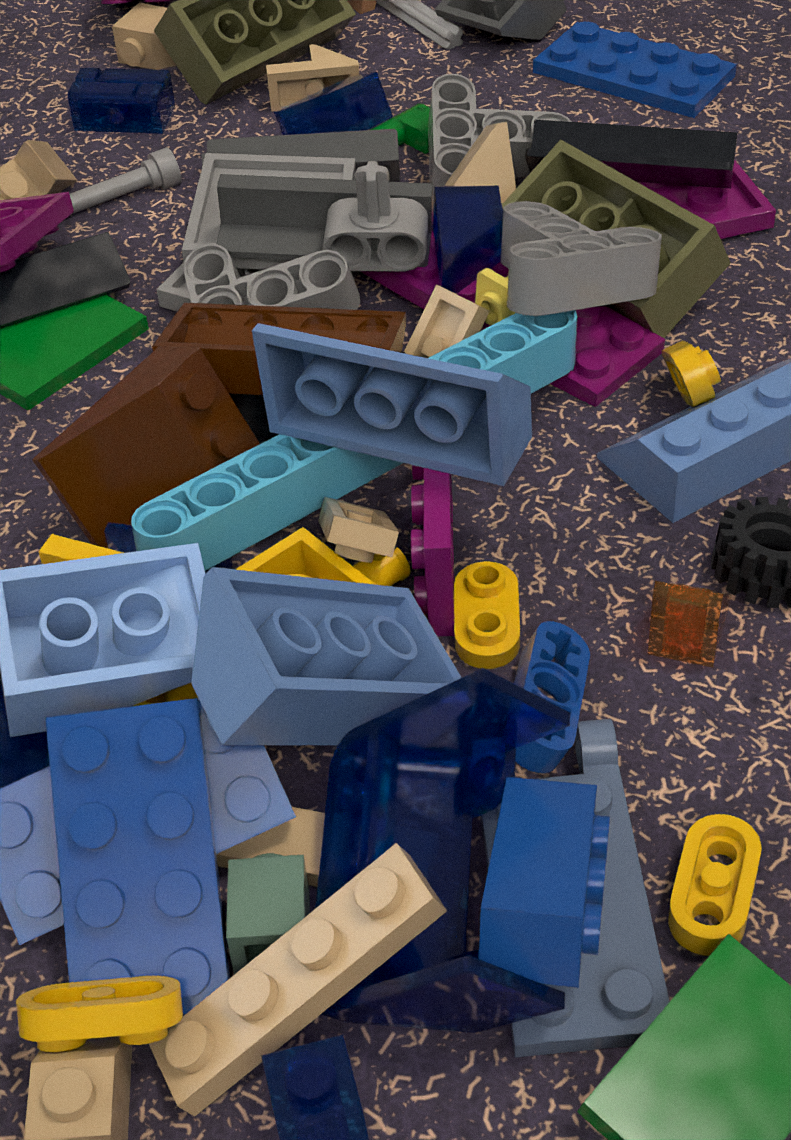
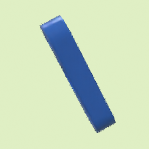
[501,621,590,773]

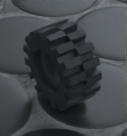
[711,497,791,608]

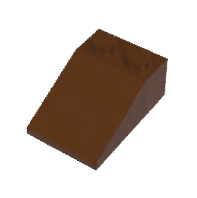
[32,346,260,550]

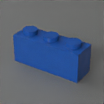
[478,777,610,988]

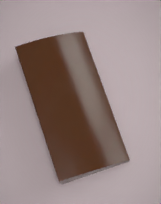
[152,302,406,395]

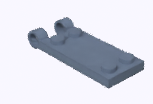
[470,718,670,1057]

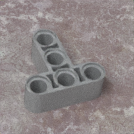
[428,74,572,205]
[501,201,662,316]
[184,243,360,310]

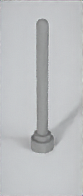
[70,147,182,215]

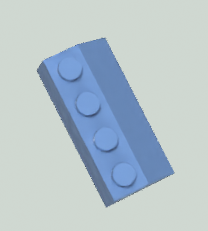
[252,323,532,486]
[597,358,791,523]
[191,567,472,745]

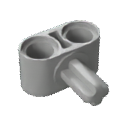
[323,161,428,271]

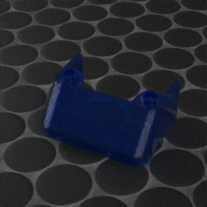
[315,668,570,1033]

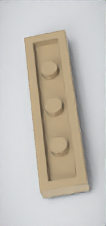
[149,843,447,1116]

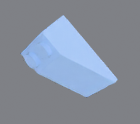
[0,543,205,737]

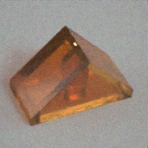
[648,581,732,668]

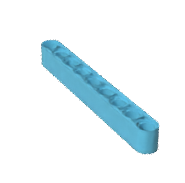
[131,310,577,571]

